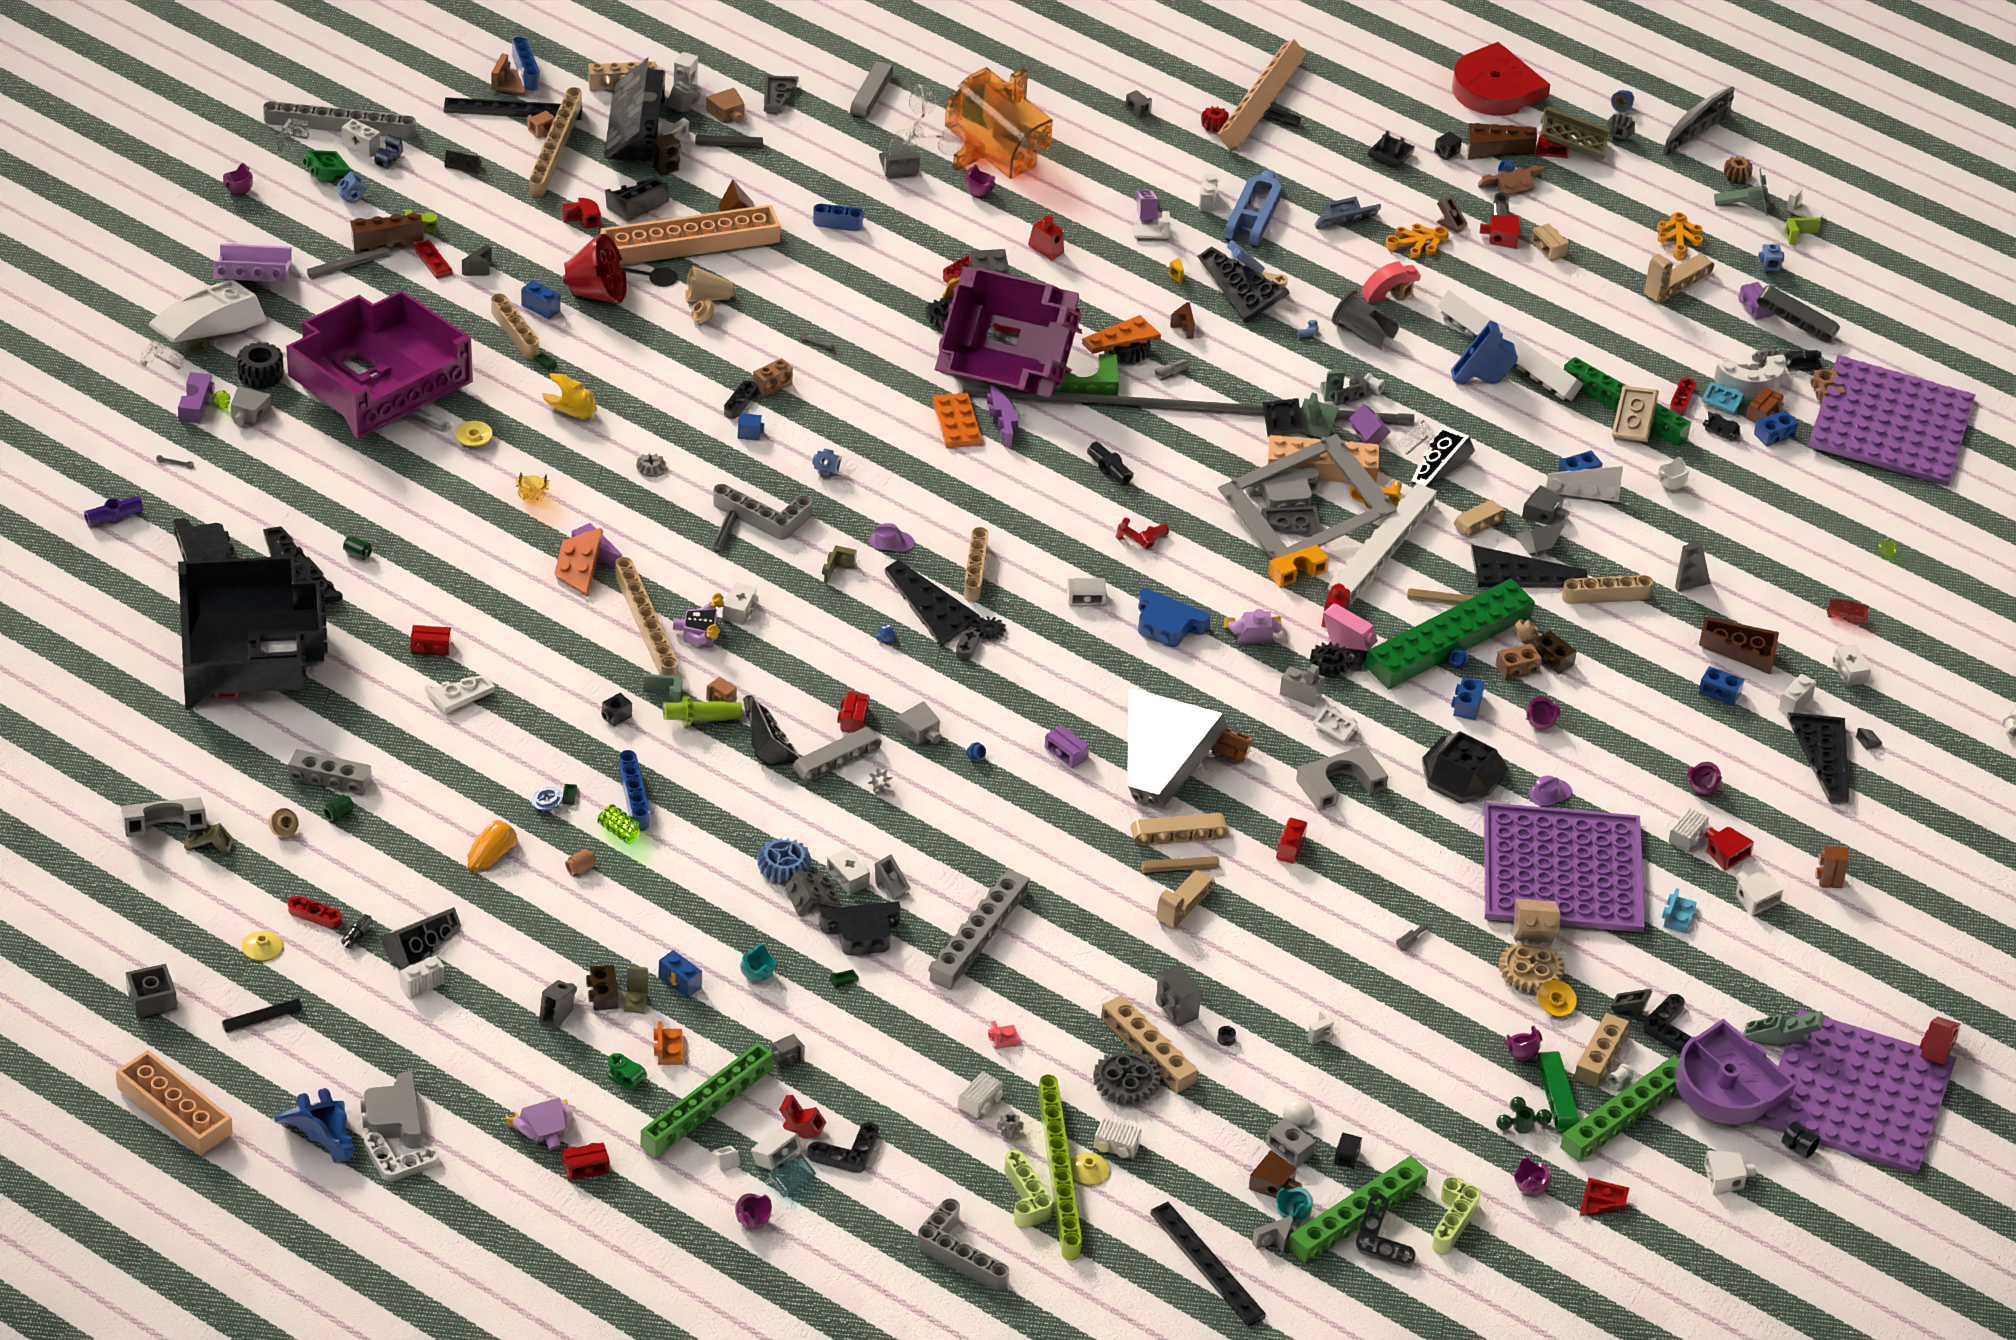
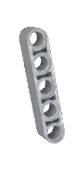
[850,61,893,118]
[793,727,882,782]

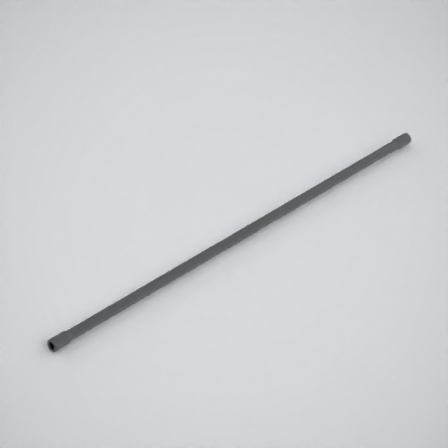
[963,385,1415,425]

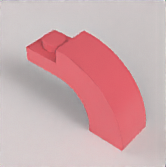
[1361,261,1421,303]

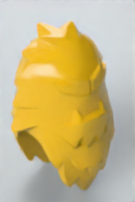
[542,374,597,420]

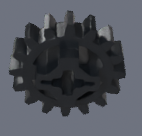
[926,298,952,328]
[1310,642,1352,676]

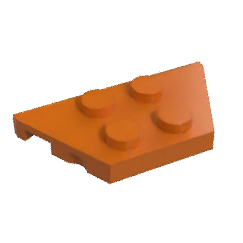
[554,528,604,596]

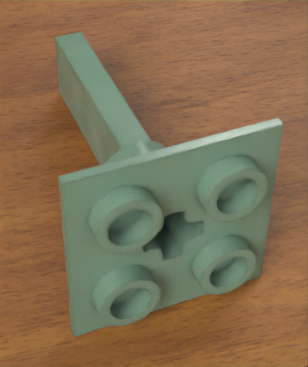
[1714,168,1770,216]
[1300,392,1339,438]

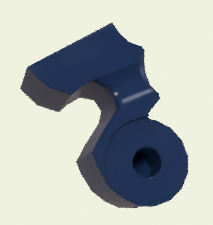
[374,134,403,169]

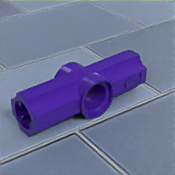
[84,496,143,527]

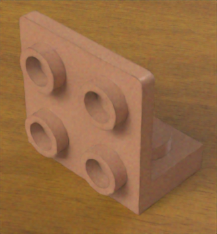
[491,53,527,95]

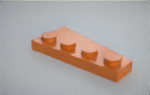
[1082,315,1161,354]

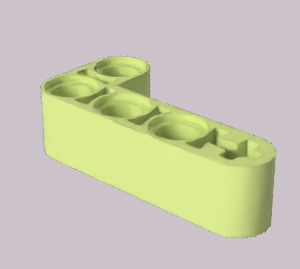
[1004,1150,1053,1228]
[1432,1177,1481,1254]

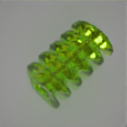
[597,804,640,844]

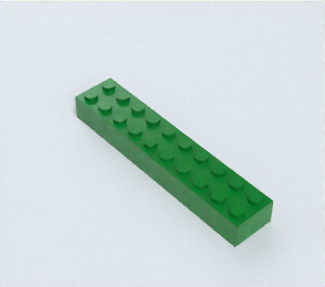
[1364,578,1535,690]

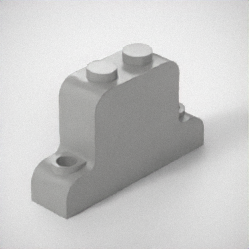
[1245,467,1319,508]
[360,1071,421,1148]

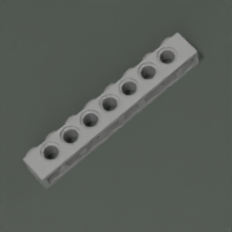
[928,869,1030,990]

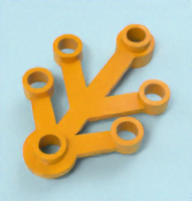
[1657,212,1703,260]
[1385,223,1449,259]

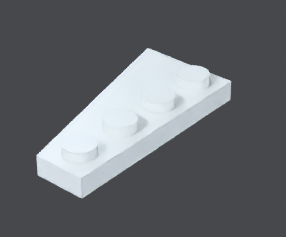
[1546,465,1623,502]

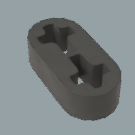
[956,630,979,660]

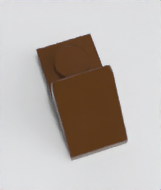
[1436,194,1468,232]
[1170,302,1195,339]

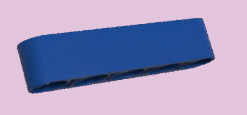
[512,37,540,91]
[619,750,650,831]

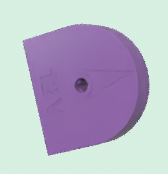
[1675,1018,1797,1124]

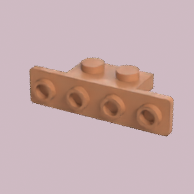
[1477,165,1545,195]

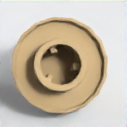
[691,298,715,324]
[1515,619,1540,642]
[269,808,299,838]

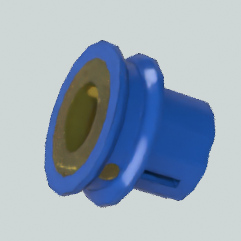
[1611,90,1635,113]

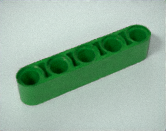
[1537,1051,1579,1132]

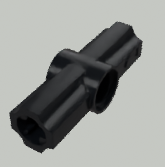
[1087,441,1134,485]

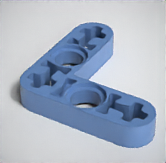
[1226,240,1265,273]

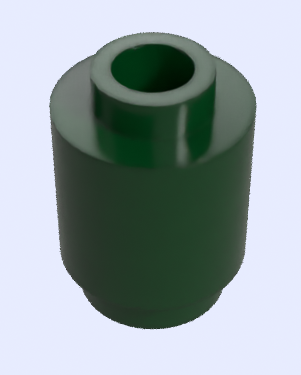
[343,536,372,560]
[323,794,354,821]

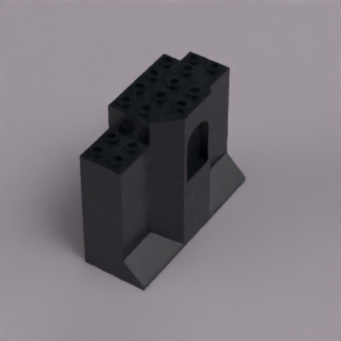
[178,556,328,710]

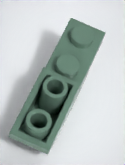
[1743,1011,1825,1044]

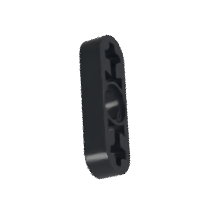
[724,380,757,419]

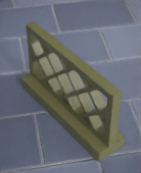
[1540,106,1610,160]

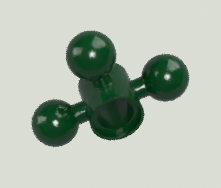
[1496,1096,1552,1134]

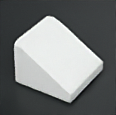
[712,1146,740,1171]

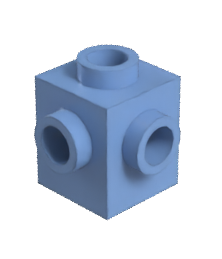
[336,171,368,203]
[1758,244,1784,271]
[812,448,842,476]

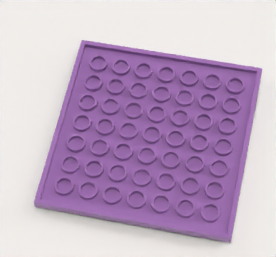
[1808,355,1976,487]
[1483,802,1645,933]
[1757,1009,1957,1175]

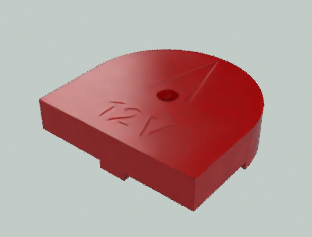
[1452,41,1551,116]

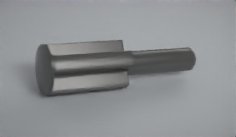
[743,695,755,727]
[1396,923,1428,950]

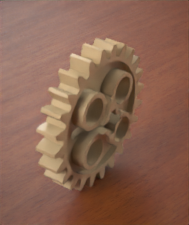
[1499,940,1565,994]

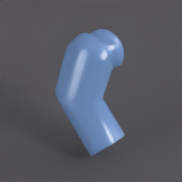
[1297,320,1319,339]

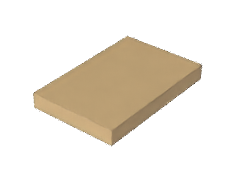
[1612,386,1659,442]

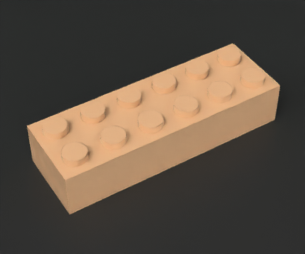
[1267,435,1379,483]
[116,1050,233,1156]

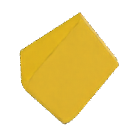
[1169,258,1184,284]

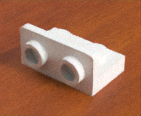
[1313,705,1360,744]

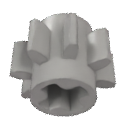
[868,768,893,793]
[997,1113,1024,1139]

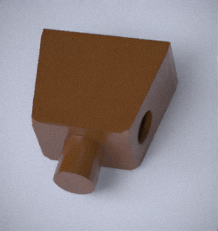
[1248,1150,1303,1199]

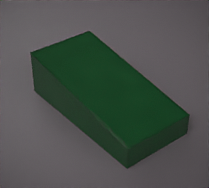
[534,352,557,371]
[562,784,577,805]
[829,969,859,988]

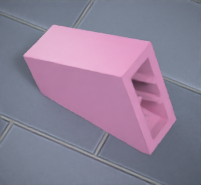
[1322,604,1378,651]

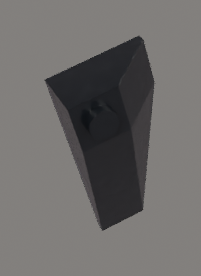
[1412,426,1475,487]
[751,699,799,764]
[380,907,462,969]

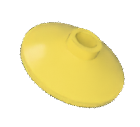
[455,421,492,446]
[242,931,283,962]
[1070,1152,1110,1186]

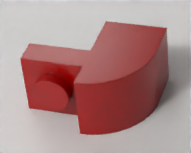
[562,198,601,229]
[779,1094,827,1139]

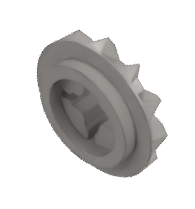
[1752,349,1780,363]
[636,453,666,475]

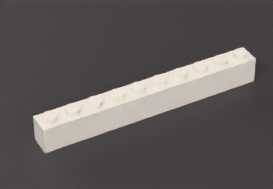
[1436,289,1583,401]
[1328,483,1437,606]

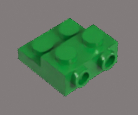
[302,150,352,182]

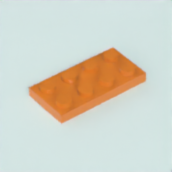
[932,393,982,448]

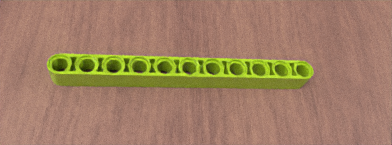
[1038,1074,1082,1261]

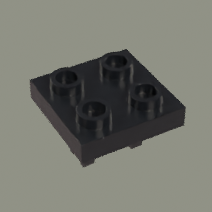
[1368,131,1415,168]
[1263,398,1303,437]

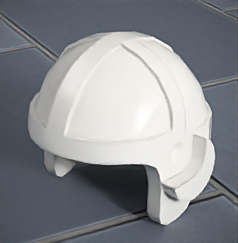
[1658,457,1689,490]

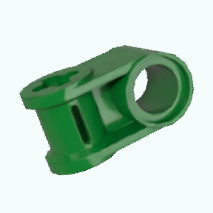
[607,1053,647,1090]

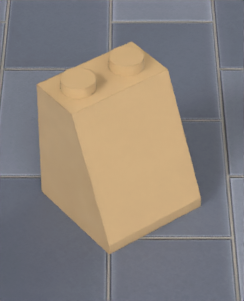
[1513,899,1560,941]

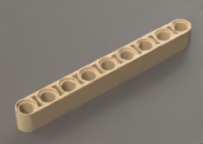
[529,87,582,197]
[615,557,678,676]

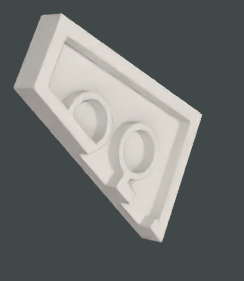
[425,675,495,714]

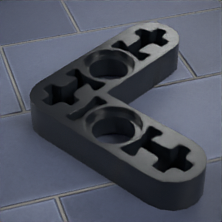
[1644,994,1692,1054]
[807,1122,879,1173]
[1356,1193,1416,1267]

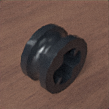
[1217,1026,1236,1046]

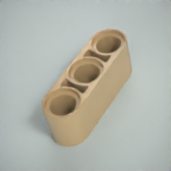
[1454,500,1506,537]

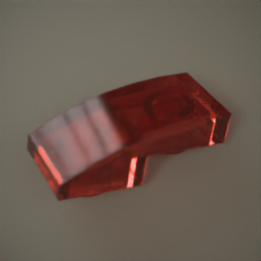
[1827,599,1870,623]

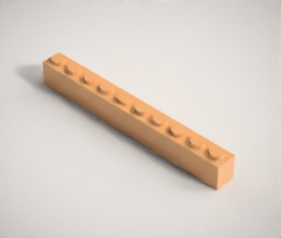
[1217,39,1306,150]

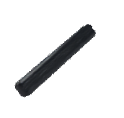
[222,998,302,1032]

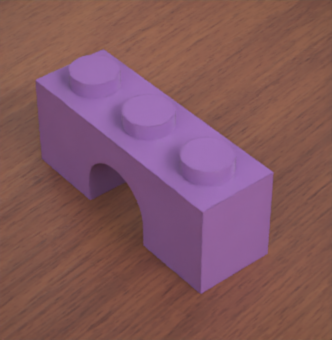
[178,372,215,424]

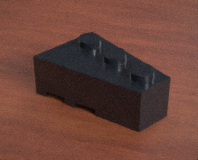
[605,177,669,221]

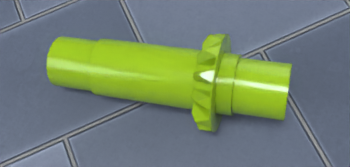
[663,696,742,727]

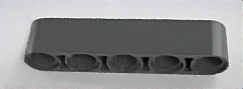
[1757,285,1840,343]

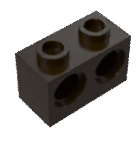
[652,133,681,176]
[1533,631,1577,674]
[586,965,618,1010]

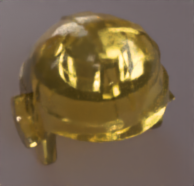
[516,472,550,503]

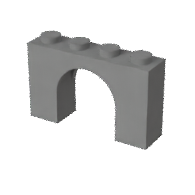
[1296,746,1388,811]
[121,797,207,837]

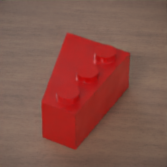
[1919,1016,1961,1065]

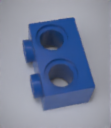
[1754,410,1798,447]
[1558,450,1603,472]
[1698,666,1745,706]
[1451,677,1485,721]

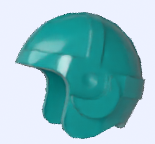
[740,944,776,982]
[1276,1188,1313,1223]

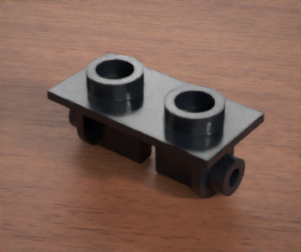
[444,150,482,173]
[1784,350,1822,369]
[1703,411,1741,441]

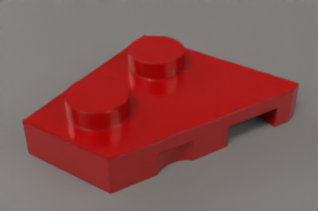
[1579,1178,1630,1216]

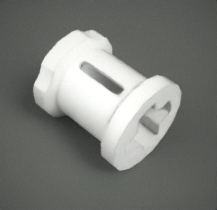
[1364,373,1386,395]
[2002,713,2016,739]
[1607,1064,1634,1090]

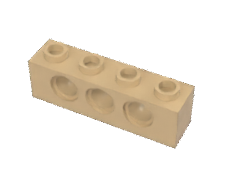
[588,61,657,91]
[1574,1013,1630,1088]

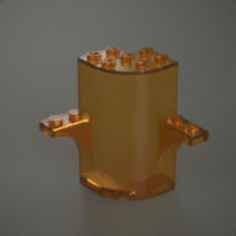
[945,67,1053,179]

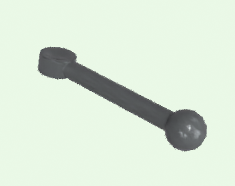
[800,335,834,350]
[156,455,194,469]

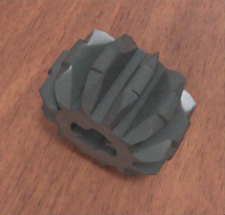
[1607,112,1635,141]

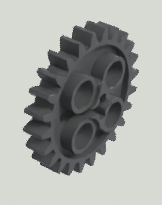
[1093,1049,1161,1105]

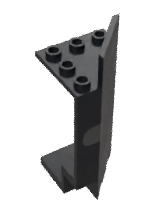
[604,57,666,161]

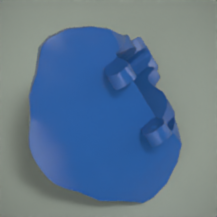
[273,1088,355,1163]

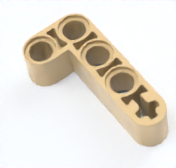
[1156,870,1215,928]

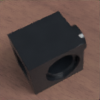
[1434,131,1462,160]
[601,692,632,727]
[1334,1132,1362,1169]

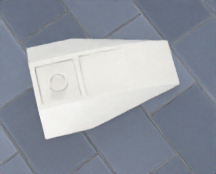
[149,279,266,343]

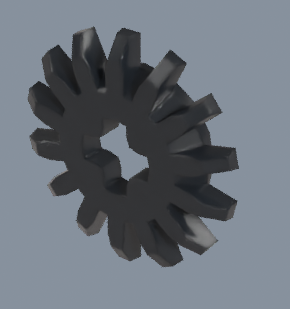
[972,616,1006,641]

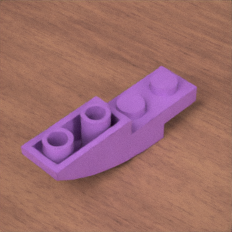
[987,386,1018,447]

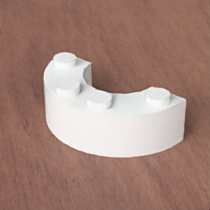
[1714,354,1786,398]

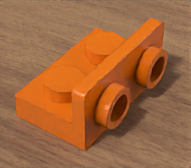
[654,1021,683,1065]

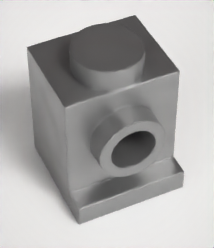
[1125,90,1152,118]
[772,1033,805,1067]

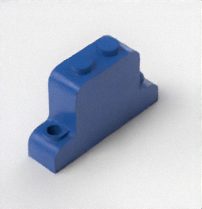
[1451,320,1518,384]
[1138,588,1211,647]

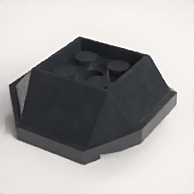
[1422,731,1509,804]

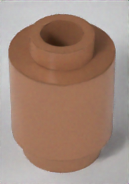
[565,849,596,876]

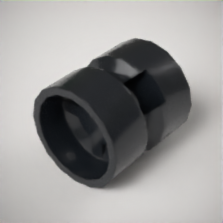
[1781,1121,1821,1159]

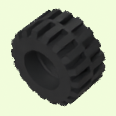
[237,342,284,388]

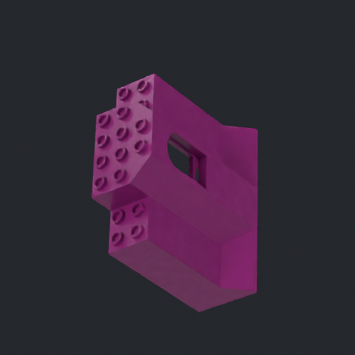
[286,290,473,439]

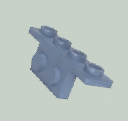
[1314,196,1382,228]

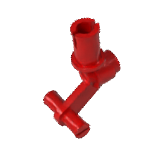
[1115,517,1170,549]

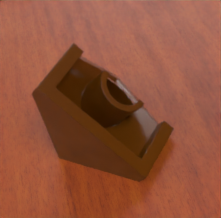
[719,179,755,212]

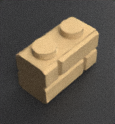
[1531,223,1569,261]

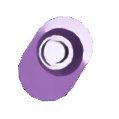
[870,523,915,552]
[1529,775,1572,806]

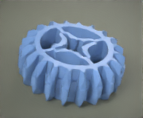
[757,837,811,884]

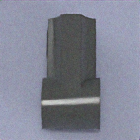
[1492,192,1510,215]

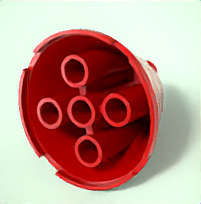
[563,233,627,304]

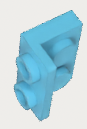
[1702,382,1744,415]
[1662,888,1697,934]

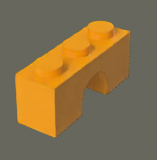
[1268,545,1329,588]

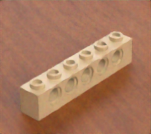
[1101,995,1198,1094]

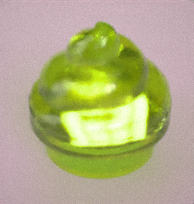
[212,390,231,409]
[1878,538,1897,557]

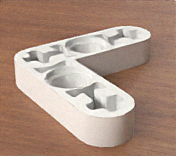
[364,1132,440,1182]

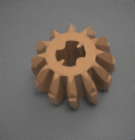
[1724,156,1753,183]

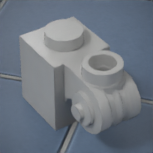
[666,84,700,112]

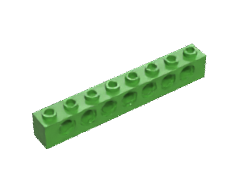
[640,1043,773,1158]
[1560,1055,1679,1162]
[1288,1155,1428,1264]

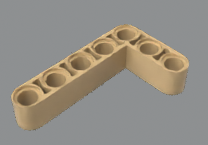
[1644,253,1715,303]

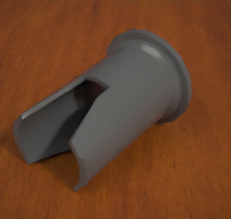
[1331,289,1400,350]

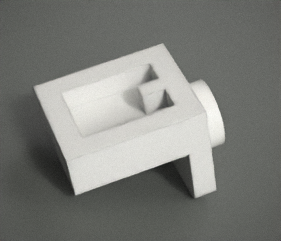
[1307,1010,1334,1045]

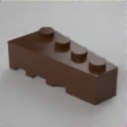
[1467,123,1537,160]
[350,213,424,254]
[1699,617,1779,674]

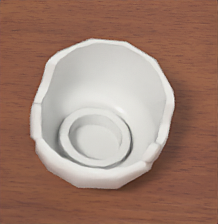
[1282,1098,1314,1127]

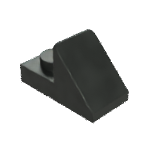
[462,244,492,276]
[1610,988,1653,1022]

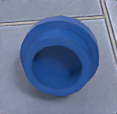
[1498,159,1515,173]
[876,624,897,643]
[1449,648,1468,667]
[966,742,986,762]

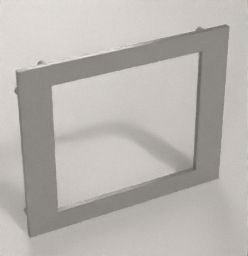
[1218,434,1397,560]

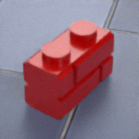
[410,625,451,655]
[837,691,869,733]
[1276,817,1308,864]
[562,1142,610,1180]

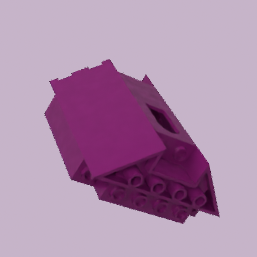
[934,266,1082,398]

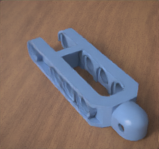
[1224,170,1282,246]

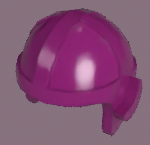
[223,163,254,195]
[965,164,996,197]
[1526,696,1561,730]
[1687,761,1723,795]
[1504,1025,1542,1061]
[1514,1157,1551,1195]
[735,1193,772,1230]

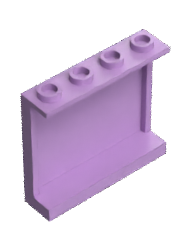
[213,243,292,282]

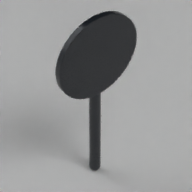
[621,267,678,287]

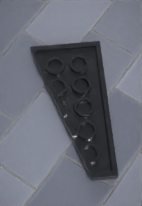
[1197,246,1290,323]
[263,526,343,603]
[1471,545,1588,588]
[885,560,980,647]
[1787,712,1849,803]

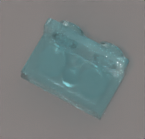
[764,1154,816,1198]

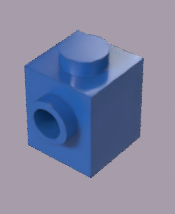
[737,413,765,441]

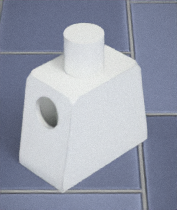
[1736,871,1784,916]
[1704,1151,1756,1194]

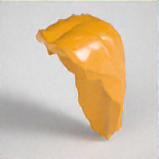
[467,820,518,873]

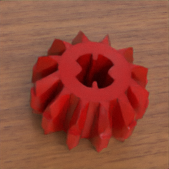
[1201,106,1229,133]

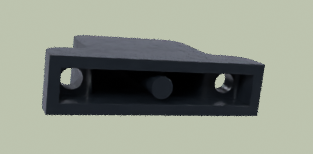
[173,518,234,561]
[819,901,901,956]

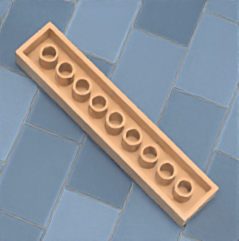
[600,204,781,265]

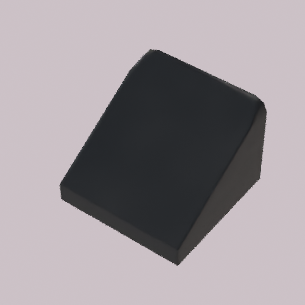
[1856,728,1883,750]

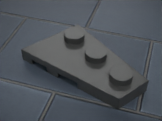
[764,75,799,113]
[1261,506,1322,537]
[1675,542,1711,592]

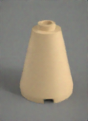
[685,266,736,302]

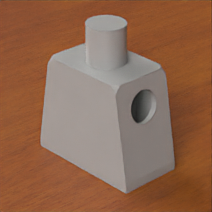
[231,386,271,426]
[895,701,941,745]

